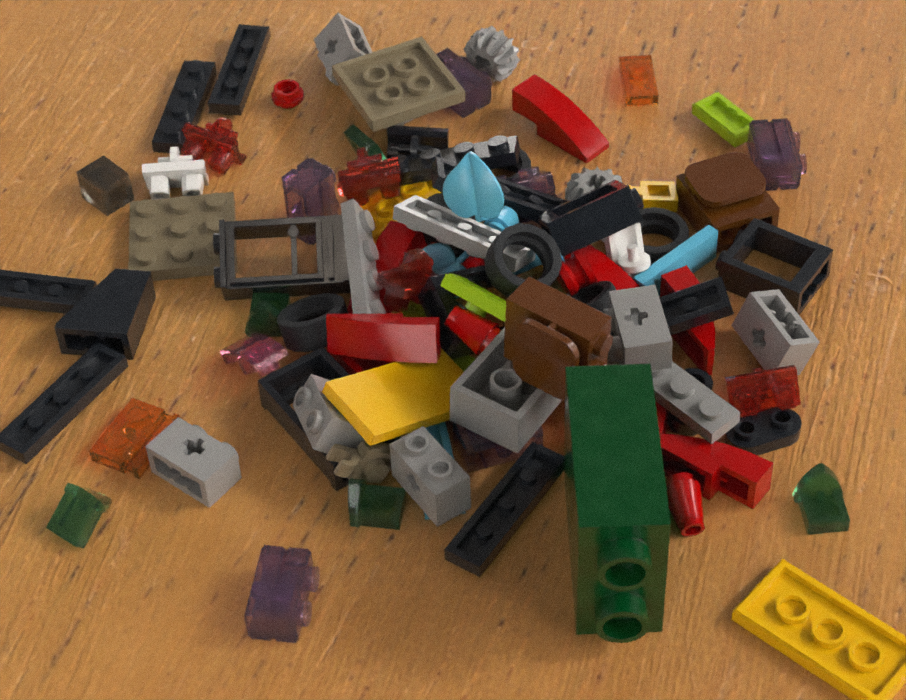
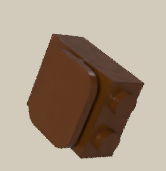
[676,152,780,253]
[503,276,613,400]

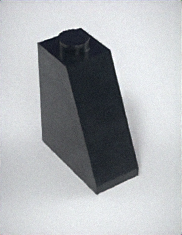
[54,269,156,360]

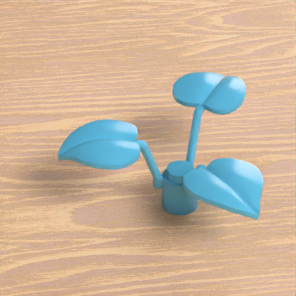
[410,151,567,299]

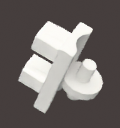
[142,146,209,200]
[602,222,651,279]

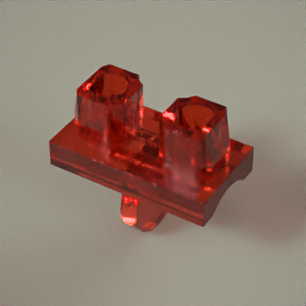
[180,117,247,175]
[337,147,401,206]
[376,248,439,313]
[724,365,801,417]

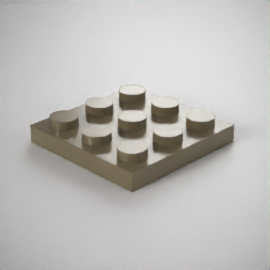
[332,37,465,132]
[128,192,238,281]

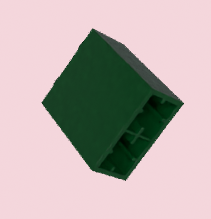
[564,363,671,643]

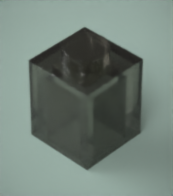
[76,155,134,216]

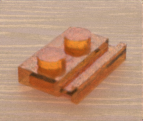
[89,398,180,479]

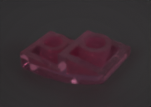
[219,333,289,377]

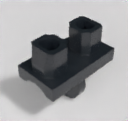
[387,125,449,160]

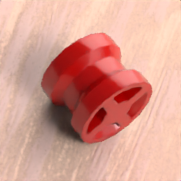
[558,249,597,297]

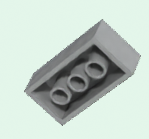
[450,328,562,453]

